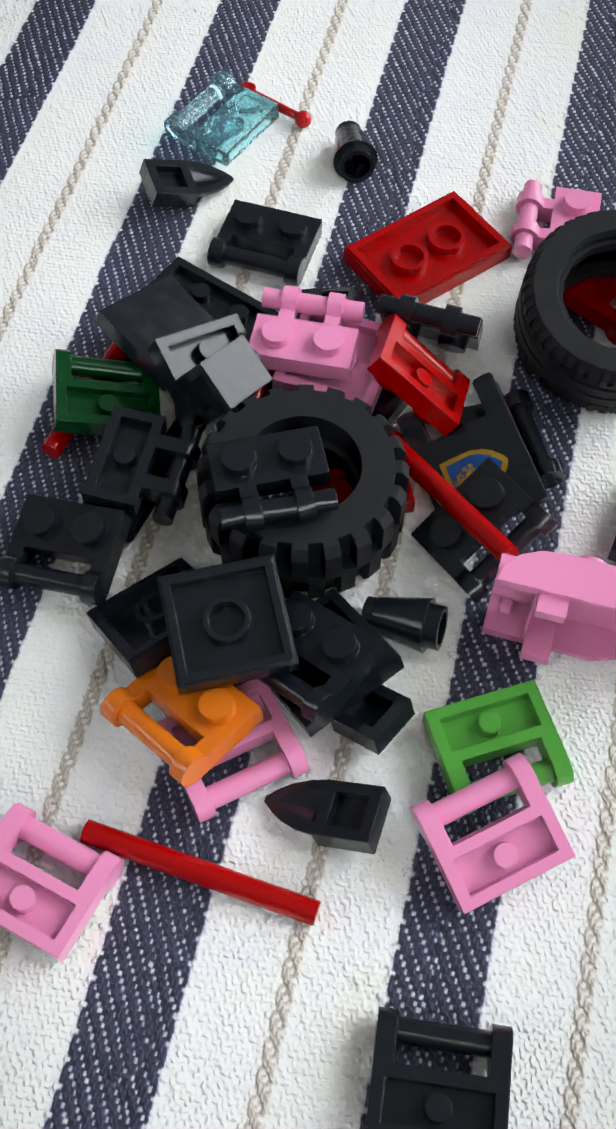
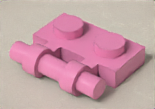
[510,180,602,259]
[249,285,365,382]

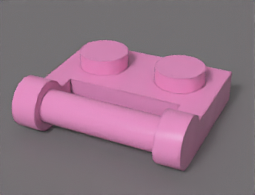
[157,679,310,823]
[410,752,576,914]
[0,802,124,964]

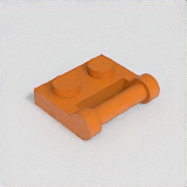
[100,656,263,787]

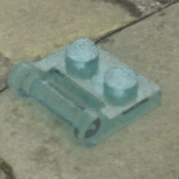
[164,70,279,166]

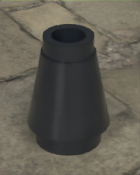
[333,120,378,183]
[361,596,448,653]

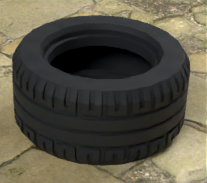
[513,209,616,414]

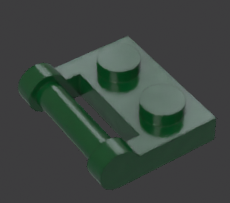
[52,349,161,436]

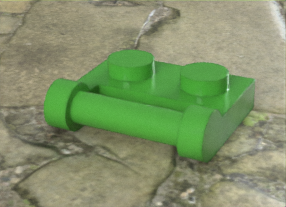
[422,680,574,816]

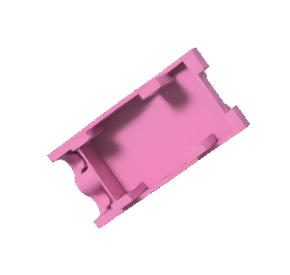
[481,551,616,665]

